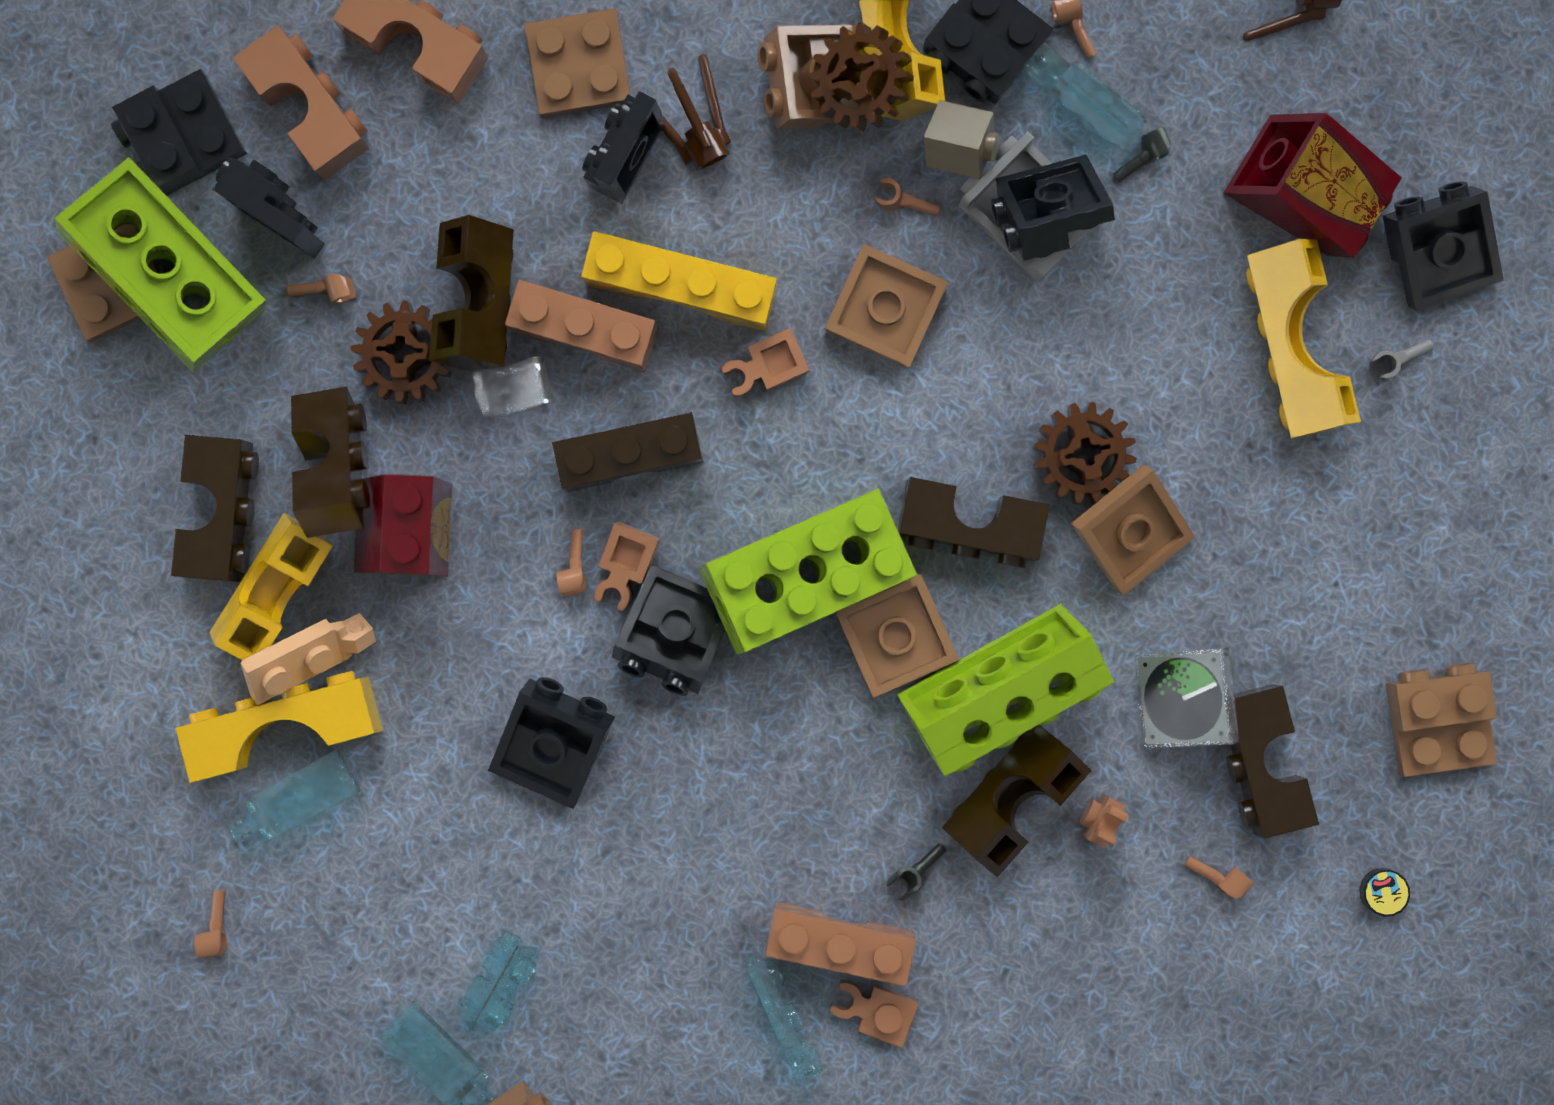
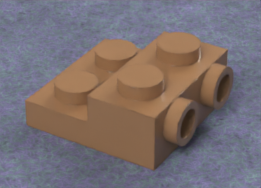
[758,25,868,130]
[1386,663,1497,777]

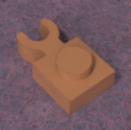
[721,328,810,397]
[594,521,661,611]
[1079,793,1129,848]
[830,980,919,1048]

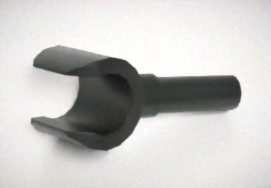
[1113,127,1171,183]
[887,843,946,901]

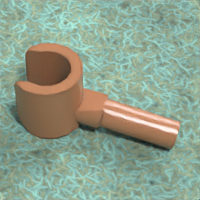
[1051,0,1096,59]
[874,178,940,216]
[287,273,356,305]
[556,529,586,597]
[1184,856,1253,898]
[194,890,228,958]

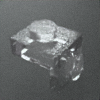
[473,357,555,417]

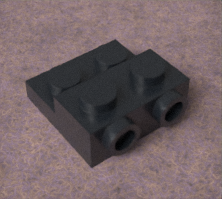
[923,0,1054,105]
[111,68,247,196]
[582,91,666,204]
[991,154,1115,261]
[213,157,325,259]
[1383,181,1504,310]
[612,564,726,696]
[488,677,615,809]

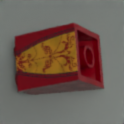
[1223,113,1402,258]
[354,474,452,576]

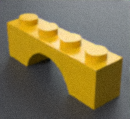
[859,0,945,121]
[581,231,777,332]
[1246,239,1361,438]
[175,671,383,783]

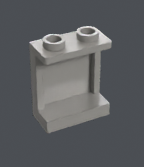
[959,131,1091,283]

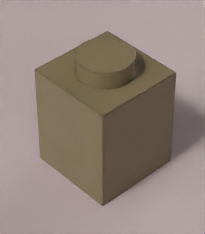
[924,100,1000,179]

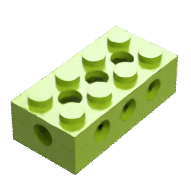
[54,157,266,373]
[699,488,917,655]
[897,603,1114,777]

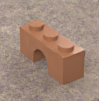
[332,0,488,104]
[232,25,369,181]
[505,280,658,372]
[765,901,916,986]

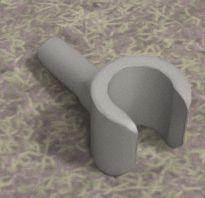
[1370,339,1434,379]

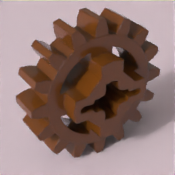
[809,22,914,131]
[351,300,452,404]
[1032,402,1137,505]

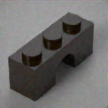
[429,215,514,372]
[291,386,370,538]
[552,412,704,492]
[171,434,259,582]
[898,477,1050,568]
[1224,684,1319,839]
[942,725,1092,878]

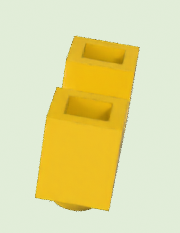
[209,513,333,660]

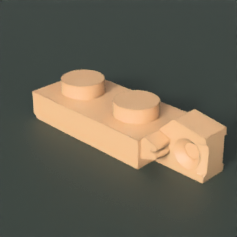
[240,613,376,705]

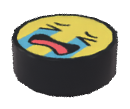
[1359,868,1410,917]

